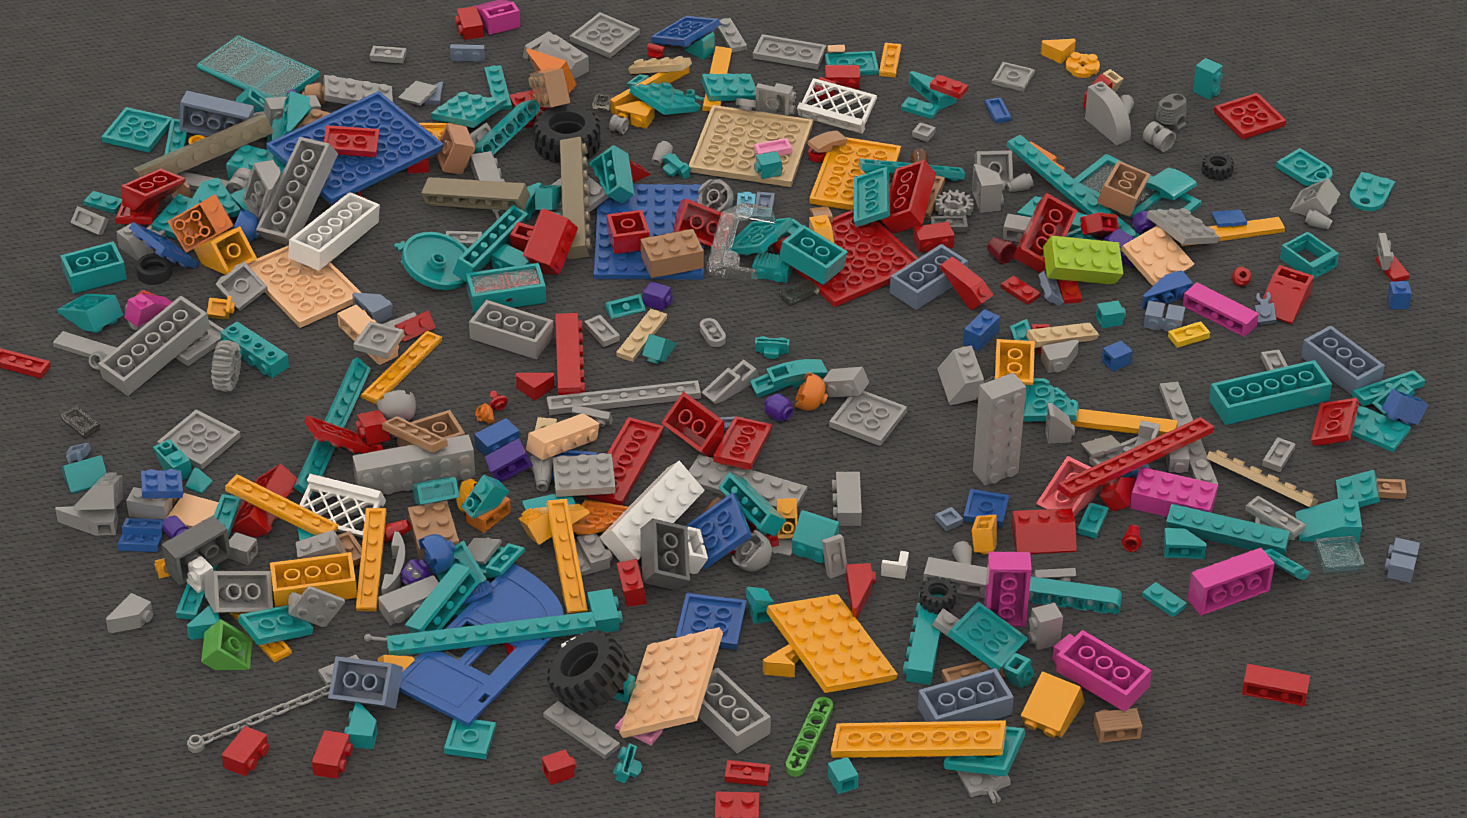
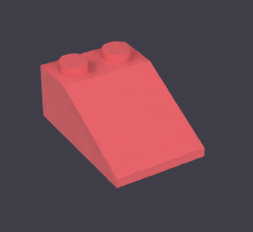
[1036,456,1103,517]

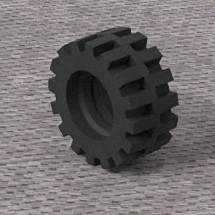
[1202,152,1234,181]
[919,577,957,614]

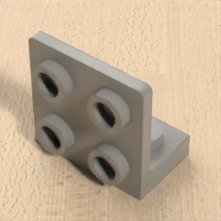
[288,586,345,627]

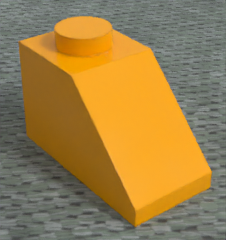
[809,215,834,243]
[972,515,997,554]

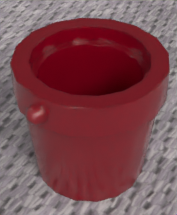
[987,237,1017,265]

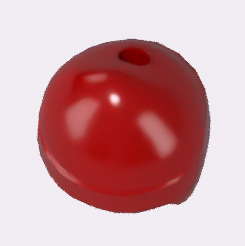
[1232,266,1251,287]

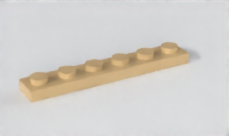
[1207,450,1319,507]

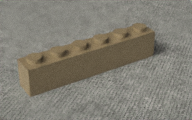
[421,177,530,211]

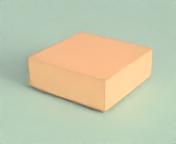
[826,45,845,53]

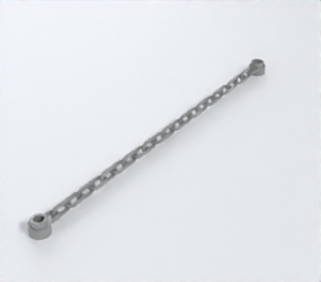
[187,653,421,753]

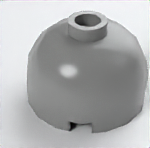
[697,179,734,213]
[377,390,416,422]
[732,530,772,572]

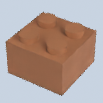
[436,123,475,174]

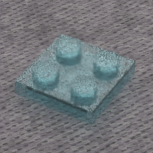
[1314,536,1365,573]

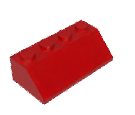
[231,463,297,538]

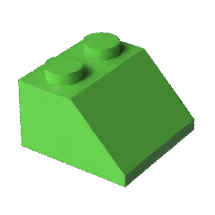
[201,619,253,671]

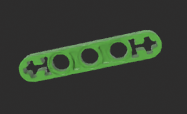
[786,697,833,777]

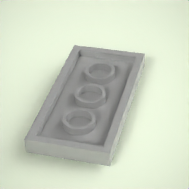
[753,34,826,70]
[323,75,393,105]

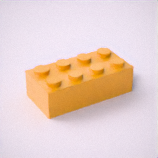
[270,552,357,607]

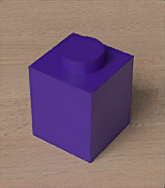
[643,282,673,311]

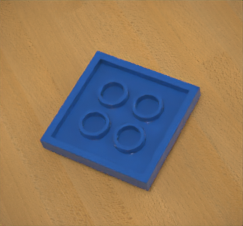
[651,16,721,47]
[129,222,199,269]
[686,493,752,569]
[676,593,747,650]

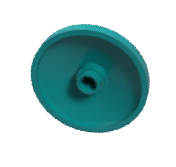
[401,232,467,290]

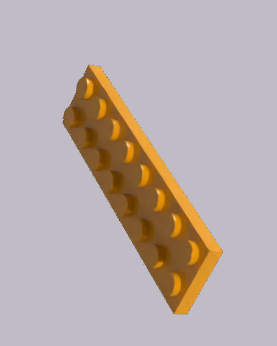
[831,721,1007,758]

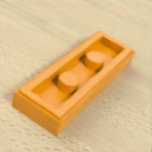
[879,43,901,77]

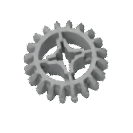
[211,340,241,392]

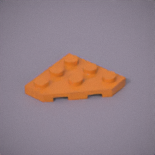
[572,499,628,535]

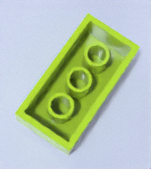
[1043,236,1123,284]

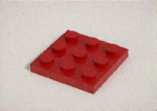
[1214,93,1286,140]

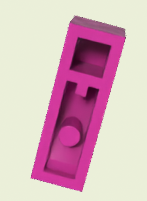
[124,294,172,327]

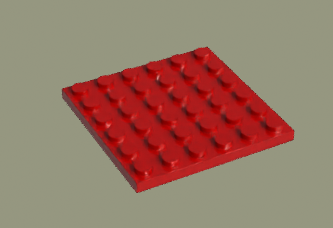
[772,209,918,307]

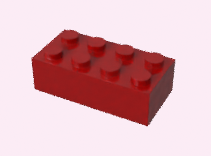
[882,160,936,233]
[1013,193,1078,273]

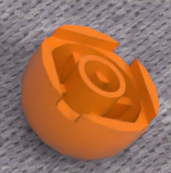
[794,372,828,411]

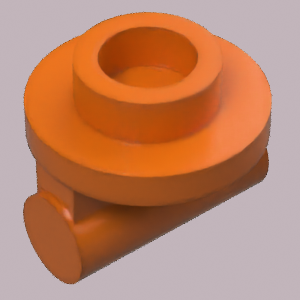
[475,403,495,424]

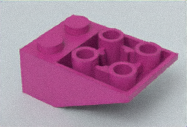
[471,0,520,35]

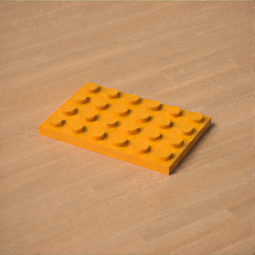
[809,137,901,210]
[766,594,898,693]

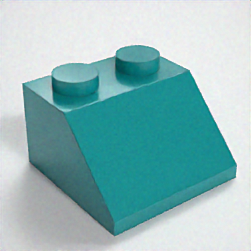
[792,510,839,564]

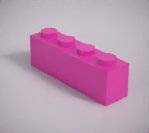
[1183,283,1259,337]

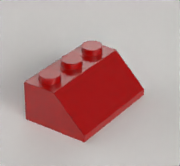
[121,168,186,210]
[674,198,736,251]
[522,209,578,275]
[661,391,725,458]
[1011,508,1077,554]

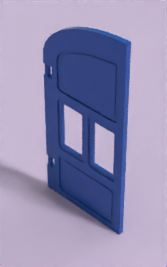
[399,563,564,727]

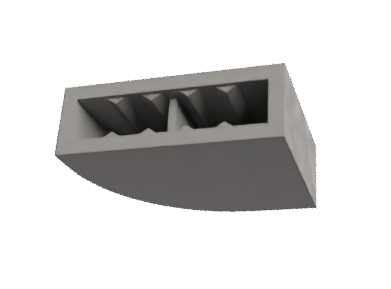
[1085,81,1131,145]

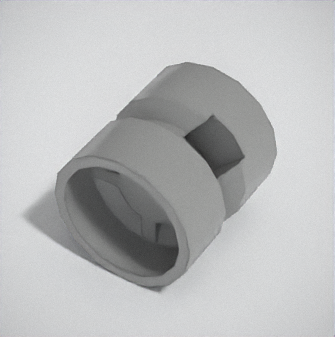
[1142,121,1176,152]
[225,168,251,195]

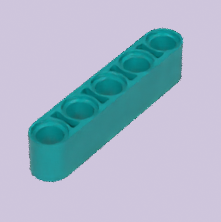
[473,100,540,155]
[1029,577,1122,615]

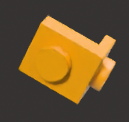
[207,296,235,319]

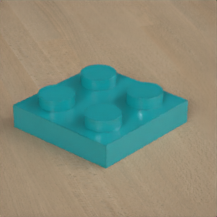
[1336,470,1380,508]
[444,719,496,759]

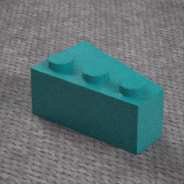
[588,145,635,204]

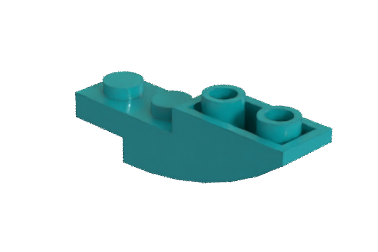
[750,359,828,398]

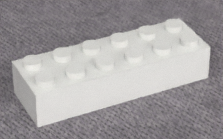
[288,193,380,270]
[599,461,705,562]

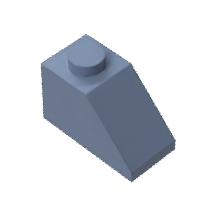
[352,292,393,323]

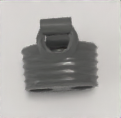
[1154,94,1187,132]

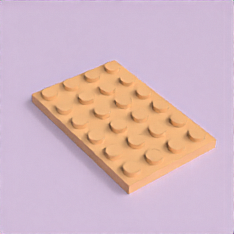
[247,245,361,328]
[619,627,723,738]

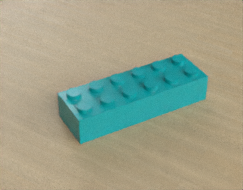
[1209,360,1332,425]

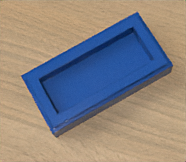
[984,98,1012,123]

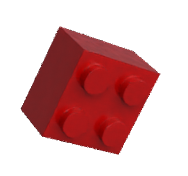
[607,210,650,254]

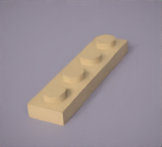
[628,56,692,74]
[616,309,667,362]
[1026,323,1099,348]

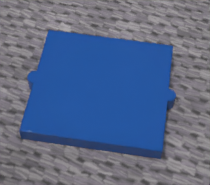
[1212,210,1247,227]

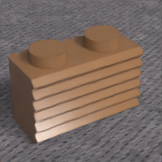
[1093,708,1142,743]

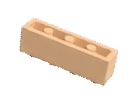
[337,305,399,365]
[526,413,600,460]

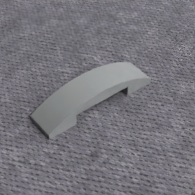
[381,531,406,595]

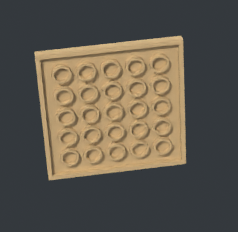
[689,105,813,187]

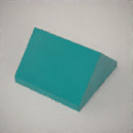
[61,455,107,494]

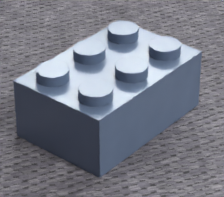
[328,656,403,709]

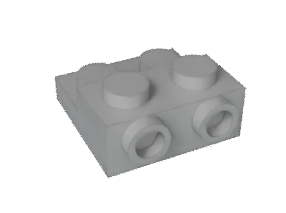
[756,83,796,116]
[216,261,268,311]
[575,533,612,576]

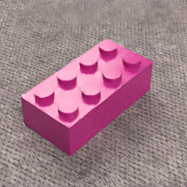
[1130,467,1218,517]
[1188,548,1274,616]
[984,552,1032,627]
[1056,630,1151,712]

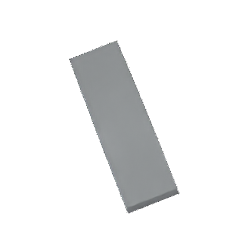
[701,359,759,404]

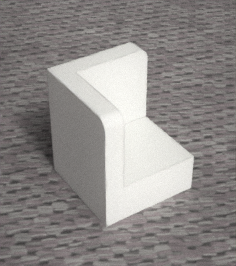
[881,551,909,579]

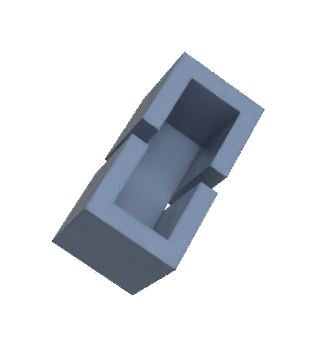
[1144,301,1185,332]
[1384,538,1420,583]

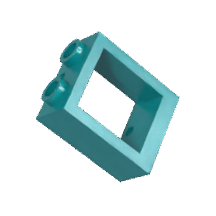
[1280,232,1339,279]
[411,477,459,505]

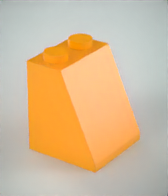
[193,226,257,275]
[1021,672,1085,738]

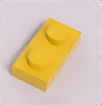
[1168,321,1210,348]

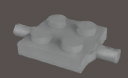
[957,771,1011,804]

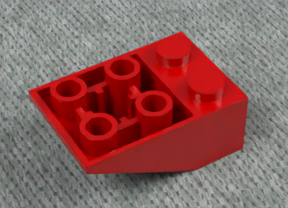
[1263,265,1314,324]

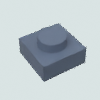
[935,507,963,532]

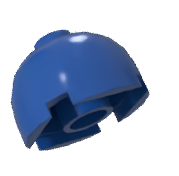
[234,208,260,244]
[418,534,456,576]

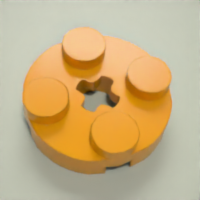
[1066,52,1100,78]

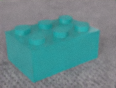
[779,225,848,285]
[60,241,127,294]

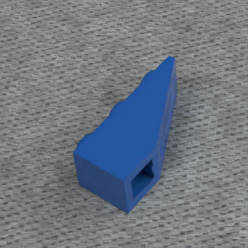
[1142,270,1193,310]

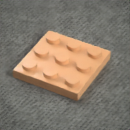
[1120,225,1194,286]

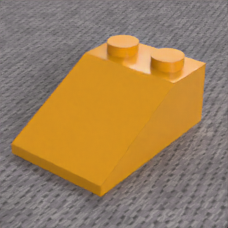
[995,339,1035,385]
[518,504,590,545]

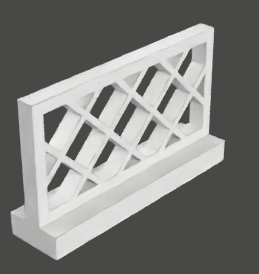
[797,78,877,134]
[300,474,386,538]

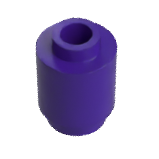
[162,515,189,539]

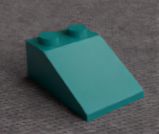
[57,294,124,333]
[1295,499,1362,543]

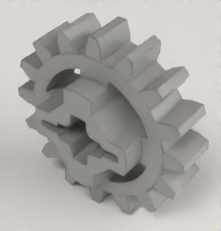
[935,190,974,216]

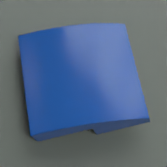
[118,518,165,552]

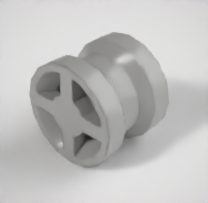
[609,115,629,135]

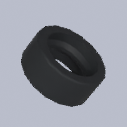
[136,253,172,285]

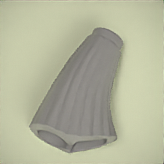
[529,455,554,492]

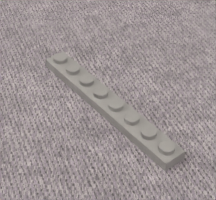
[547,380,701,415]
[1159,382,1218,484]

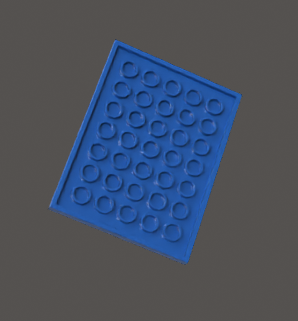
[266,91,444,205]
[594,184,704,279]

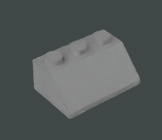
[530,34,589,79]
[243,160,281,222]
[937,345,985,405]
[74,472,123,510]
[204,571,273,613]

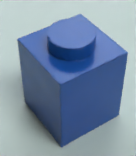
[1387,281,1412,309]
[1102,341,1132,371]

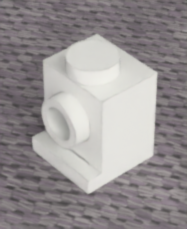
[186,556,213,594]

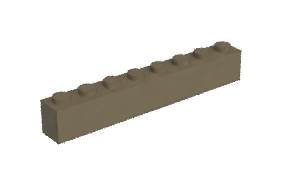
[133,114,274,179]
[560,137,592,259]

